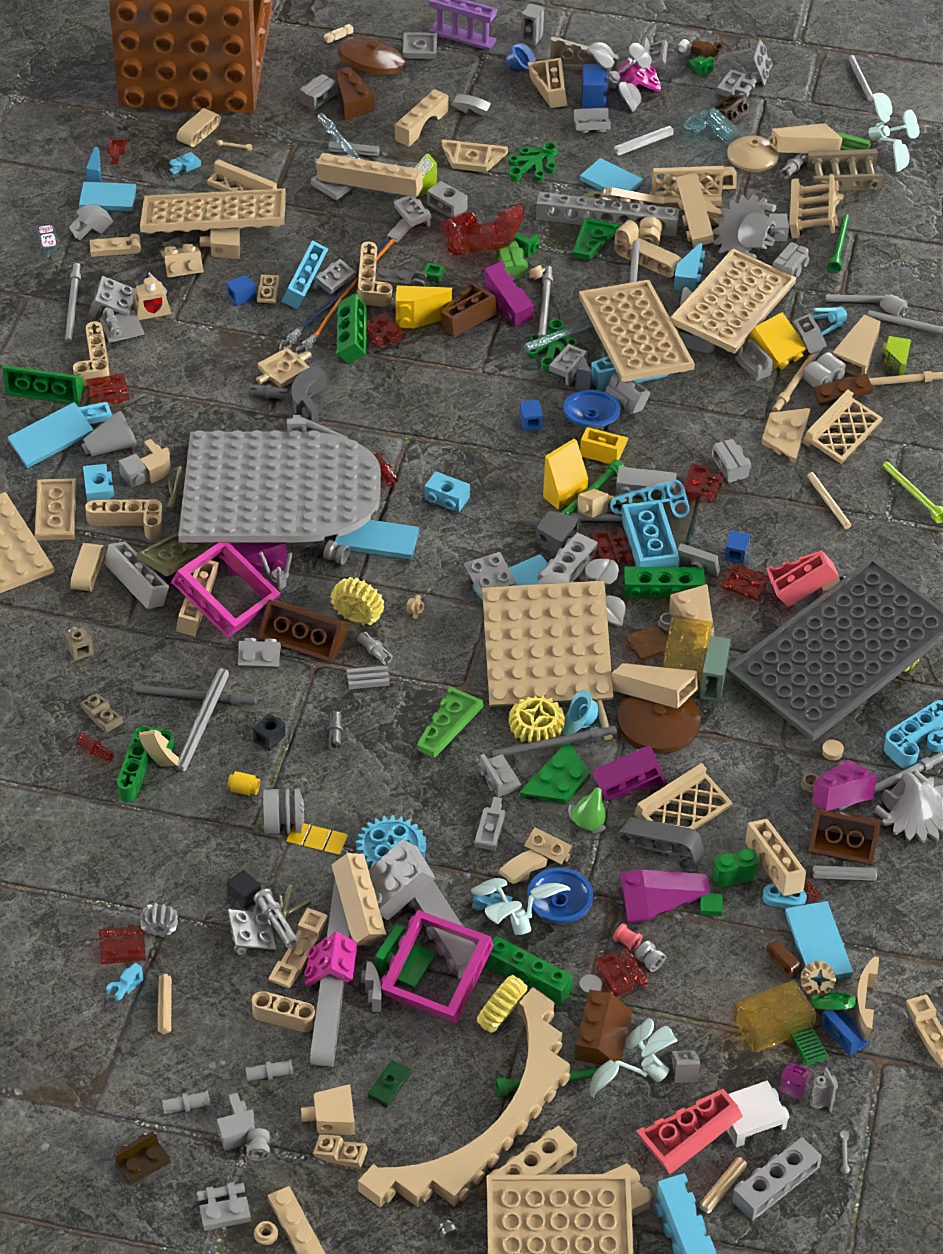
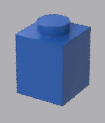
[226,275,256,306]
[519,400,543,431]
[724,530,750,564]

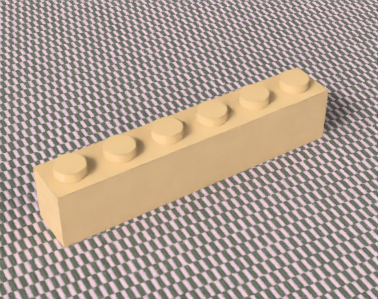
[316,153,423,197]

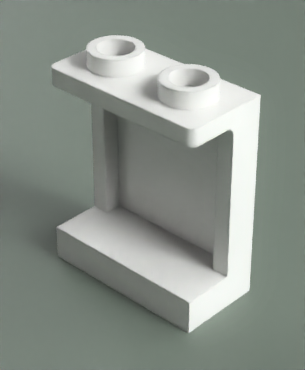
[727,1080,789,1147]

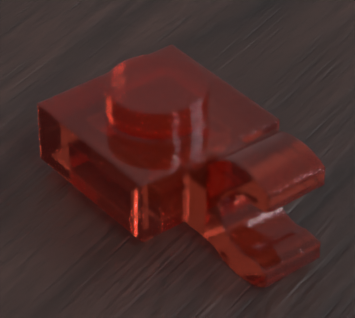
[107,138,128,165]

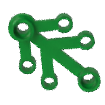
[508,142,558,182]
[527,319,577,373]

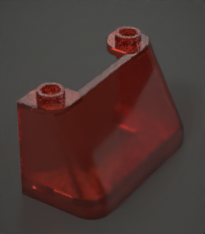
[441,203,525,256]

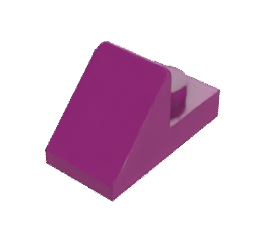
[780,1063,812,1099]

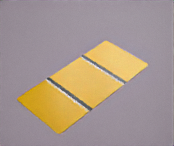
[286,823,348,855]

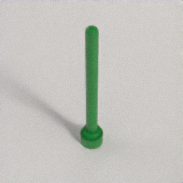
[827,214,850,273]
[562,460,624,515]
[495,1067,600,1097]

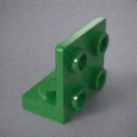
[375,924,435,989]

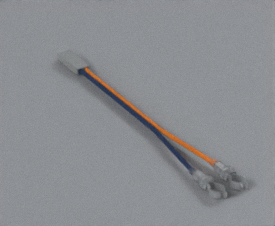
[279,218,411,354]

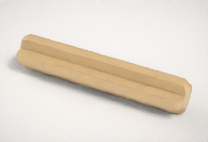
[158,974,172,1035]
[699,1157,747,1214]

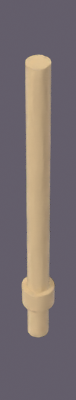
[772,351,821,412]
[835,371,943,385]

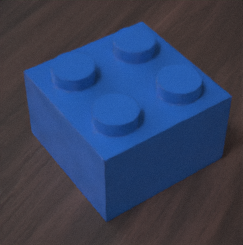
[582,64,607,109]

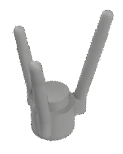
[259,552,292,590]

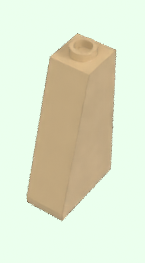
[769,123,843,153]
[833,314,881,376]
[612,663,698,709]

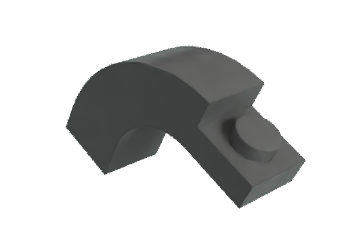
[291,364,327,423]

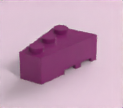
[484,261,533,327]

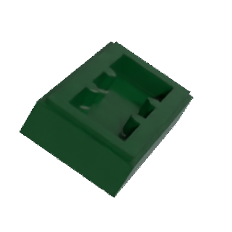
[368,1060,411,1107]

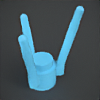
[812,307,847,335]

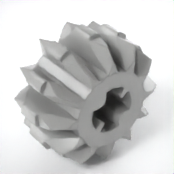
[140,903,178,937]

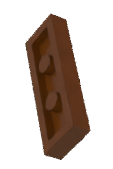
[813,374,873,406]

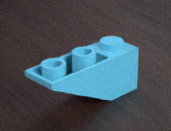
[674,243,705,292]

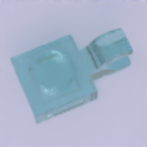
[683,109,710,135]

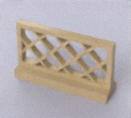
[650,166,724,208]
[803,390,883,464]
[634,763,733,830]

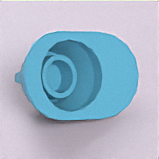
[562,690,598,735]

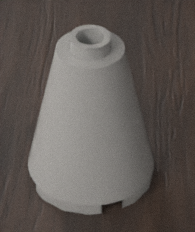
[81,411,137,456]

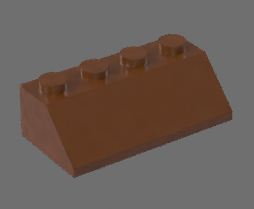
[257,599,350,662]

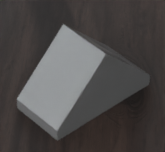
[672,1050,700,1083]

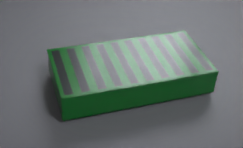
[786,1019,828,1065]

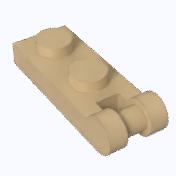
[90,234,141,257]

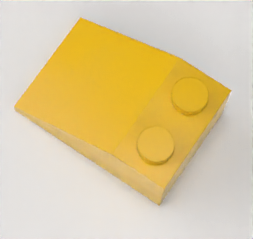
[396,286,452,329]
[543,439,588,510]

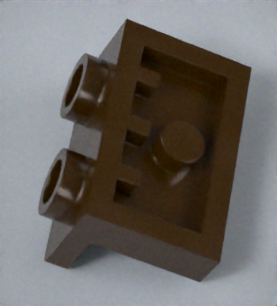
[709,95,750,126]
[114,1130,170,1185]

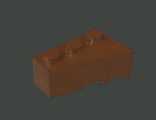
[336,66,375,120]
[441,282,497,337]

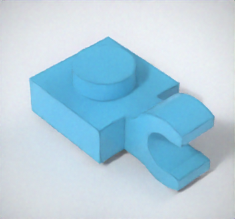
[169,152,201,174]
[472,892,512,919]
[106,963,143,1001]

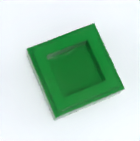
[423,263,445,282]
[700,893,723,916]

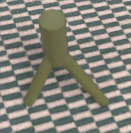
[166,467,184,512]
[272,884,311,930]

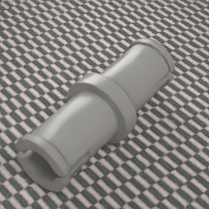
[780,153,807,179]
[357,632,393,665]
[246,1060,293,1082]
[162,1091,211,1115]

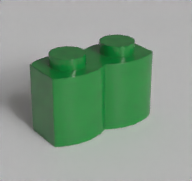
[712,849,760,887]

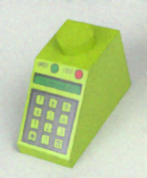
[415,154,437,197]
[882,336,911,376]

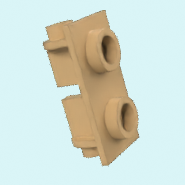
[524,827,572,865]

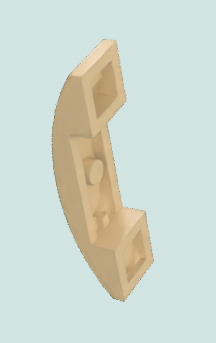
[268,908,328,988]
[854,957,879,1041]
[906,994,943,1068]

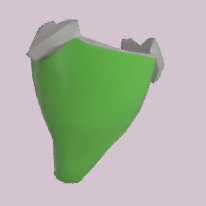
[568,787,606,834]

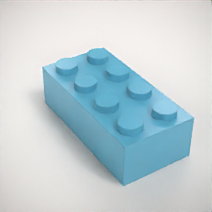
[622,500,679,567]

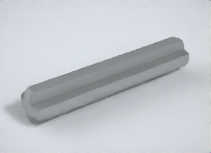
[328,141,379,156]
[812,865,877,881]

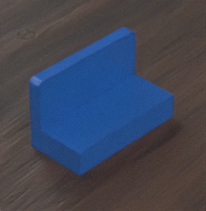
[821,1010,870,1056]

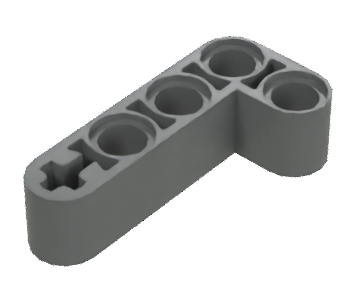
[617,817,705,872]

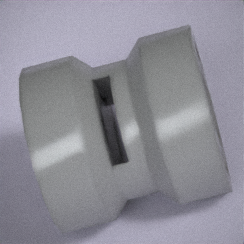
[323,540,350,565]
[635,941,666,972]
[246,1128,270,1161]

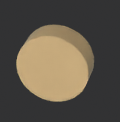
[822,740,844,760]

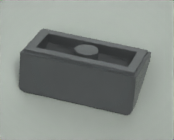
[575,357,591,392]

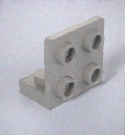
[88,276,135,317]

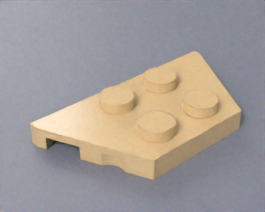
[442,140,508,172]
[602,187,665,205]
[761,408,810,463]

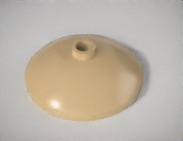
[727,135,779,172]

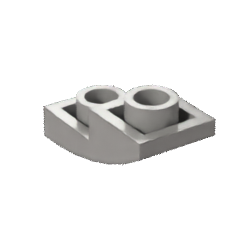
[452,94,491,116]
[361,961,381,1012]

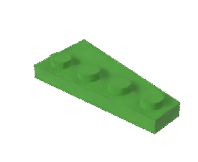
[417,687,484,758]

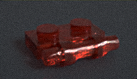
[366,312,405,347]
[86,373,130,405]
[683,463,723,503]
[591,529,633,563]
[721,563,770,601]
[99,924,146,965]
[594,948,648,997]

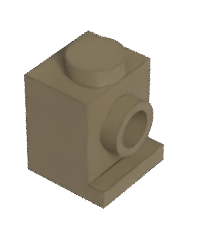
[64,627,94,661]

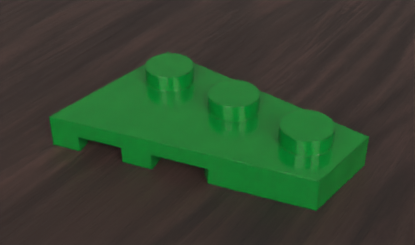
[572,218,620,261]

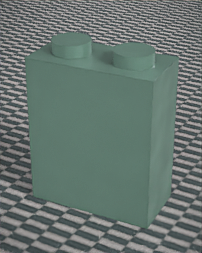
[700,636,731,702]

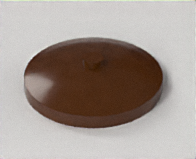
[338,37,404,75]
[617,695,700,754]

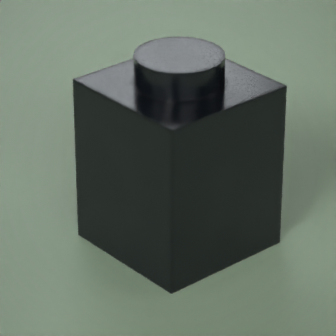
[227,870,261,910]

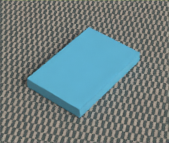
[580,158,643,191]
[79,182,137,212]

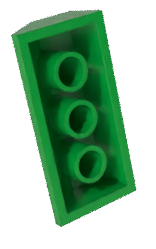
[2,365,85,405]

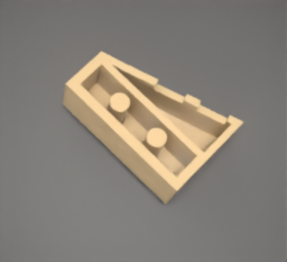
[528,58,567,108]
[669,584,714,653]

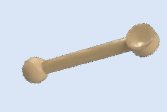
[216,140,252,151]

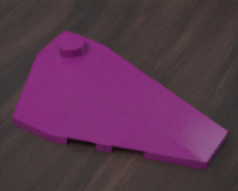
[620,870,710,923]

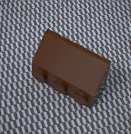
[808,807,881,865]
[575,989,632,1068]

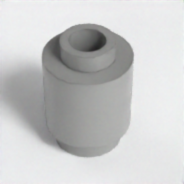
[880,294,909,317]

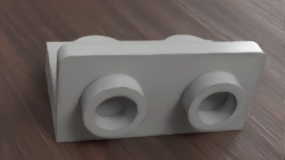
[394,196,431,227]
[313,259,356,295]
[549,344,589,386]
[478,754,521,797]

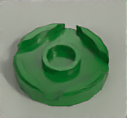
[811,993,856,1010]

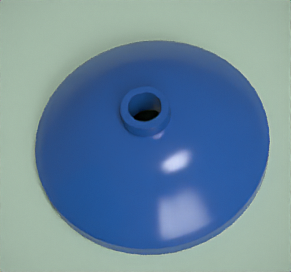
[563,390,620,428]
[527,868,593,923]

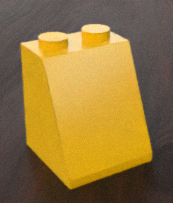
[743,312,807,371]

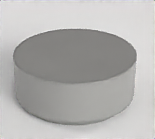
[579,974,602,997]

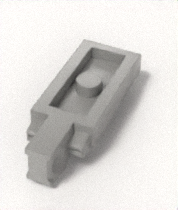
[474,797,505,851]

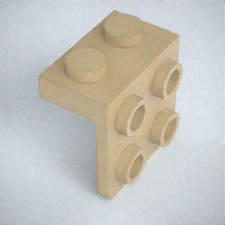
[161,244,203,277]

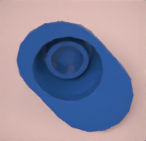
[505,43,536,72]

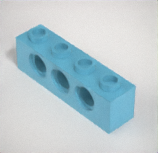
[281,241,328,310]

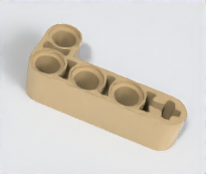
[614,220,682,278]
[357,242,393,307]
[73,322,110,386]
[85,500,163,540]

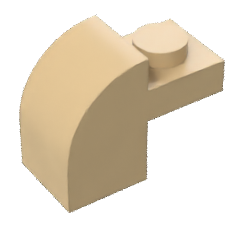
[140,439,171,484]

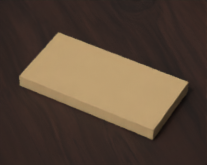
[34,479,77,541]

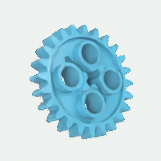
[356,815,426,868]

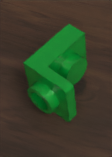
[688,55,714,77]
[511,232,540,258]

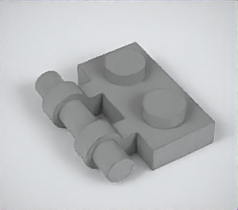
[717,69,757,98]
[197,1182,251,1231]

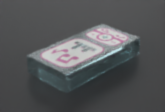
[36,223,60,254]

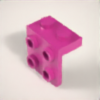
[618,58,661,92]
[304,931,357,986]

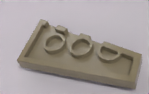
[550,36,618,71]

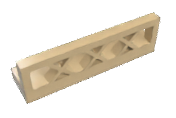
[207,159,277,192]

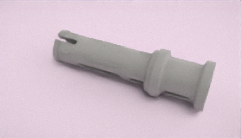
[254,889,299,948]

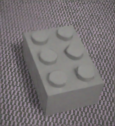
[369,839,436,920]

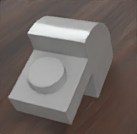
[69,204,113,240]
[217,1093,255,1151]

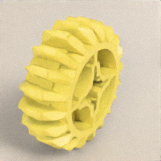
[330,577,384,625]
[509,695,565,743]
[477,975,527,1033]

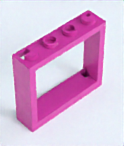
[171,542,281,638]
[380,910,493,1024]

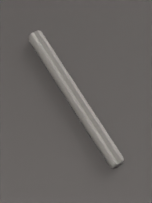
[175,668,229,772]

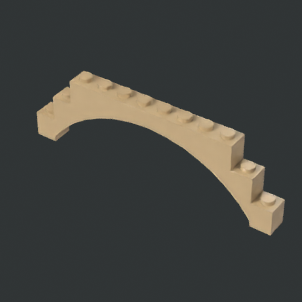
[358,987,571,1208]

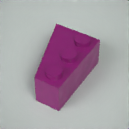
[226,542,287,577]
[592,745,668,801]
[812,759,877,811]

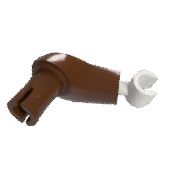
[679,39,723,61]

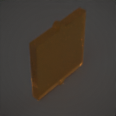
[626,624,673,661]

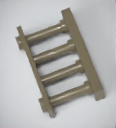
[806,149,883,191]

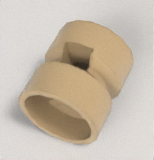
[638,217,662,246]

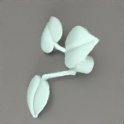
[869,93,919,172]
[471,878,571,935]
[590,1018,677,1098]

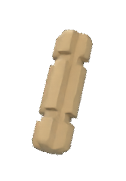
[323,24,353,44]

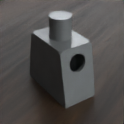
[529,511,579,553]

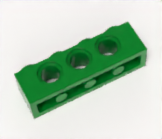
[336,293,366,364]
[623,567,705,598]
[484,936,573,1006]

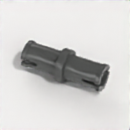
[249,383,288,400]
[327,711,343,751]

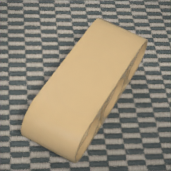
[177,108,220,147]
[71,543,104,592]
[252,991,315,1032]

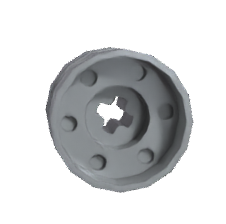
[263,788,304,835]

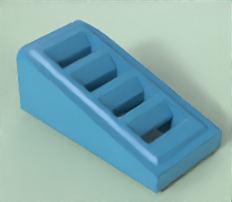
[86,147,101,182]

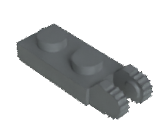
[375,268,427,288]

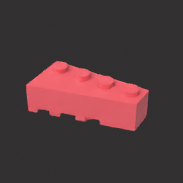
[636,1089,743,1174]

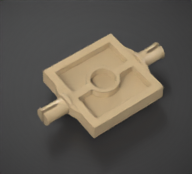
[256,347,311,388]

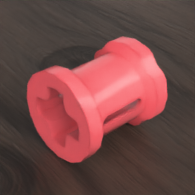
[613,923,642,952]

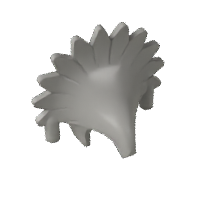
[712,194,776,259]
[873,769,943,843]

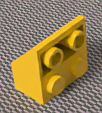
[580,427,628,464]

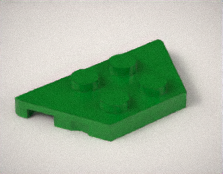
[520,743,590,805]

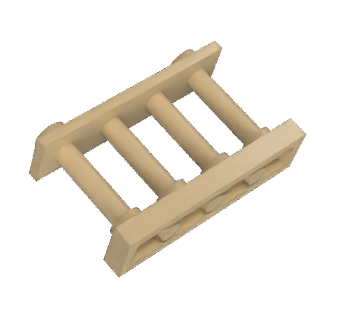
[789,174,839,238]

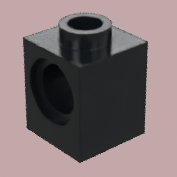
[253,713,286,751]

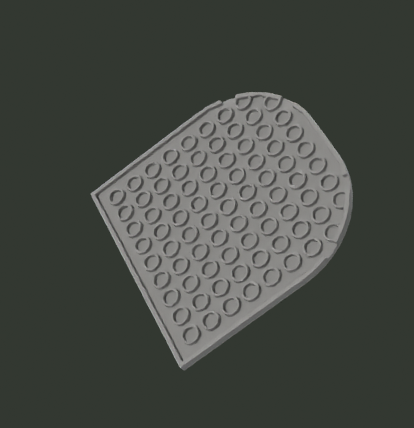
[178,430,381,542]

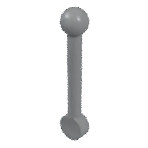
[840,1131,850,1174]

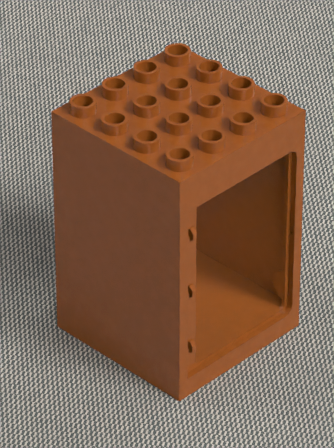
[109,0,274,113]

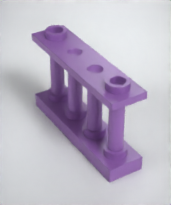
[429,0,497,50]

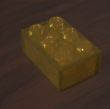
[663,615,713,685]
[733,980,817,1053]

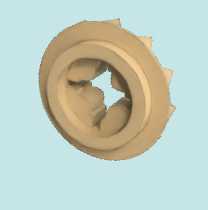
[800,961,837,997]

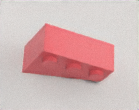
[766,550,839,607]

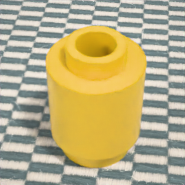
[227,771,260,796]

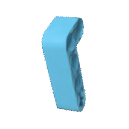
[610,480,689,518]
[883,700,943,769]

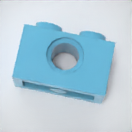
[83,464,114,503]
[425,471,470,512]

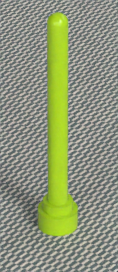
[882,462,943,523]

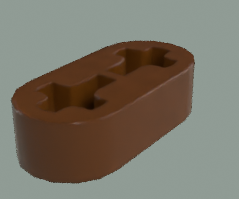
[766,940,801,978]

